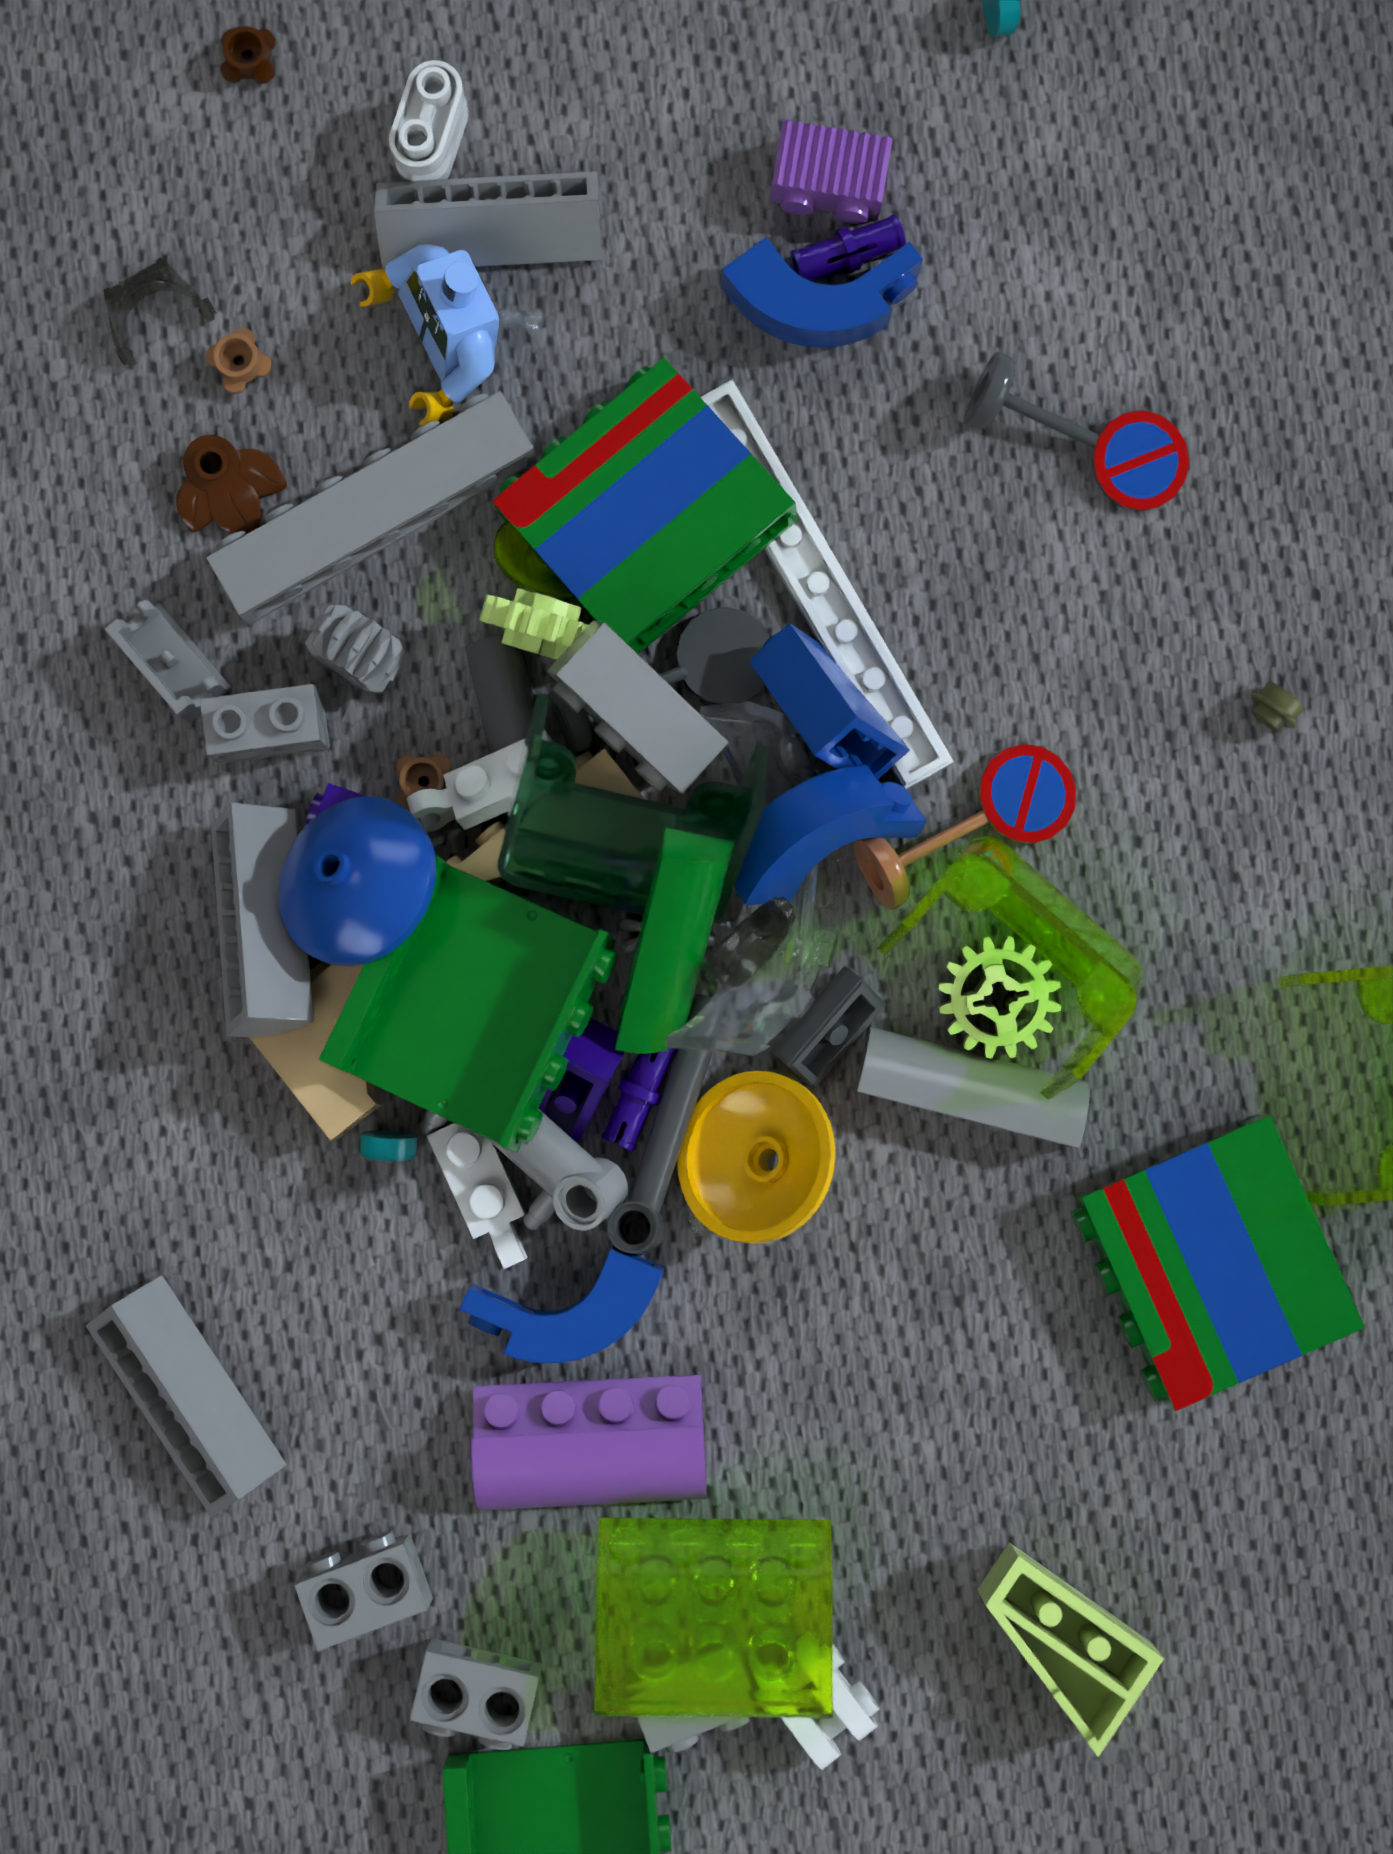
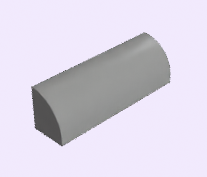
[374,171,602,270]
[211,802,314,1037]
[854,1026,1090,1148]
[86,1275,287,1517]

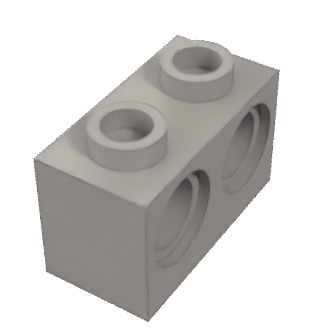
[200,684,330,764]
[294,1530,433,1651]
[410,1638,543,1750]

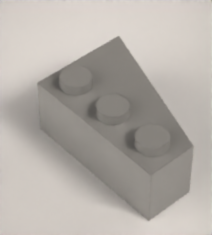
[546,620,729,794]

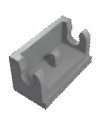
[105,600,232,723]

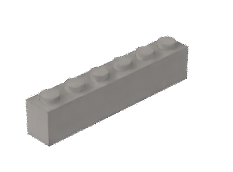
[206,391,537,626]

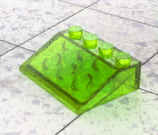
[594,1518,833,1718]

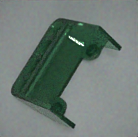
[498,692,767,923]

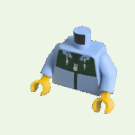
[350,244,499,426]

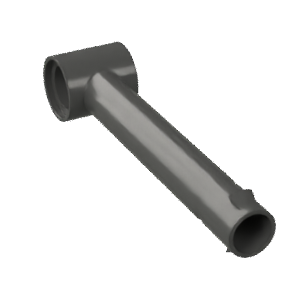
[607,994,729,1255]

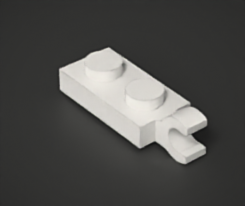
[406,730,567,832]
[427,1123,528,1269]

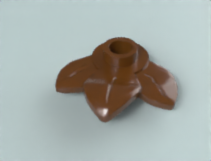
[176,435,287,534]

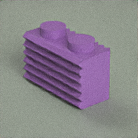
[770,119,892,224]

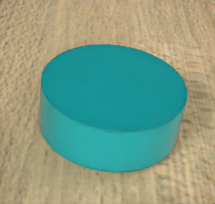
[982,0,1020,37]
[360,1130,418,1161]

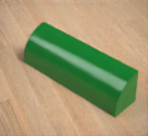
[615,827,734,1054]

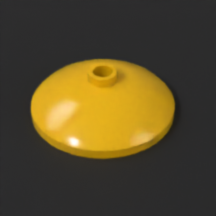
[677,1071,835,1244]

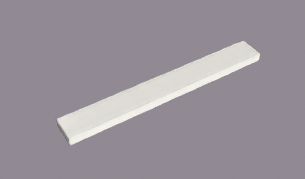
[701,380,954,790]

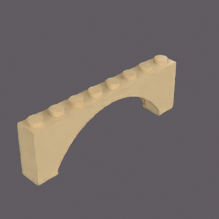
[249,749,668,1141]

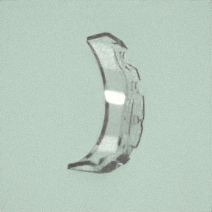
[665,701,846,1056]

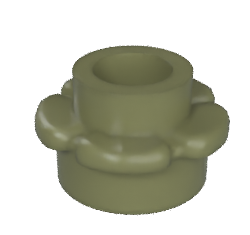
[1251,681,1304,732]

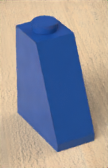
[749,623,910,780]

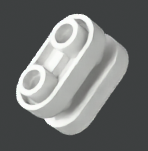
[389,60,468,181]
[753,1631,880,1770]

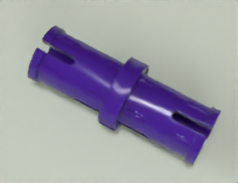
[790,214,906,281]
[601,1046,679,1151]

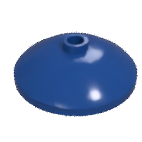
[278,796,436,966]

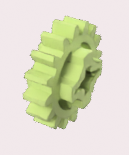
[479,588,588,660]
[938,936,1061,1059]

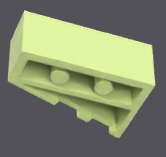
[977,1542,1164,1757]

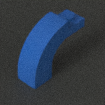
[721,237,923,348]
[726,765,927,905]
[459,1245,665,1363]

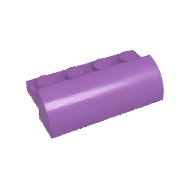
[471,1375,707,1510]

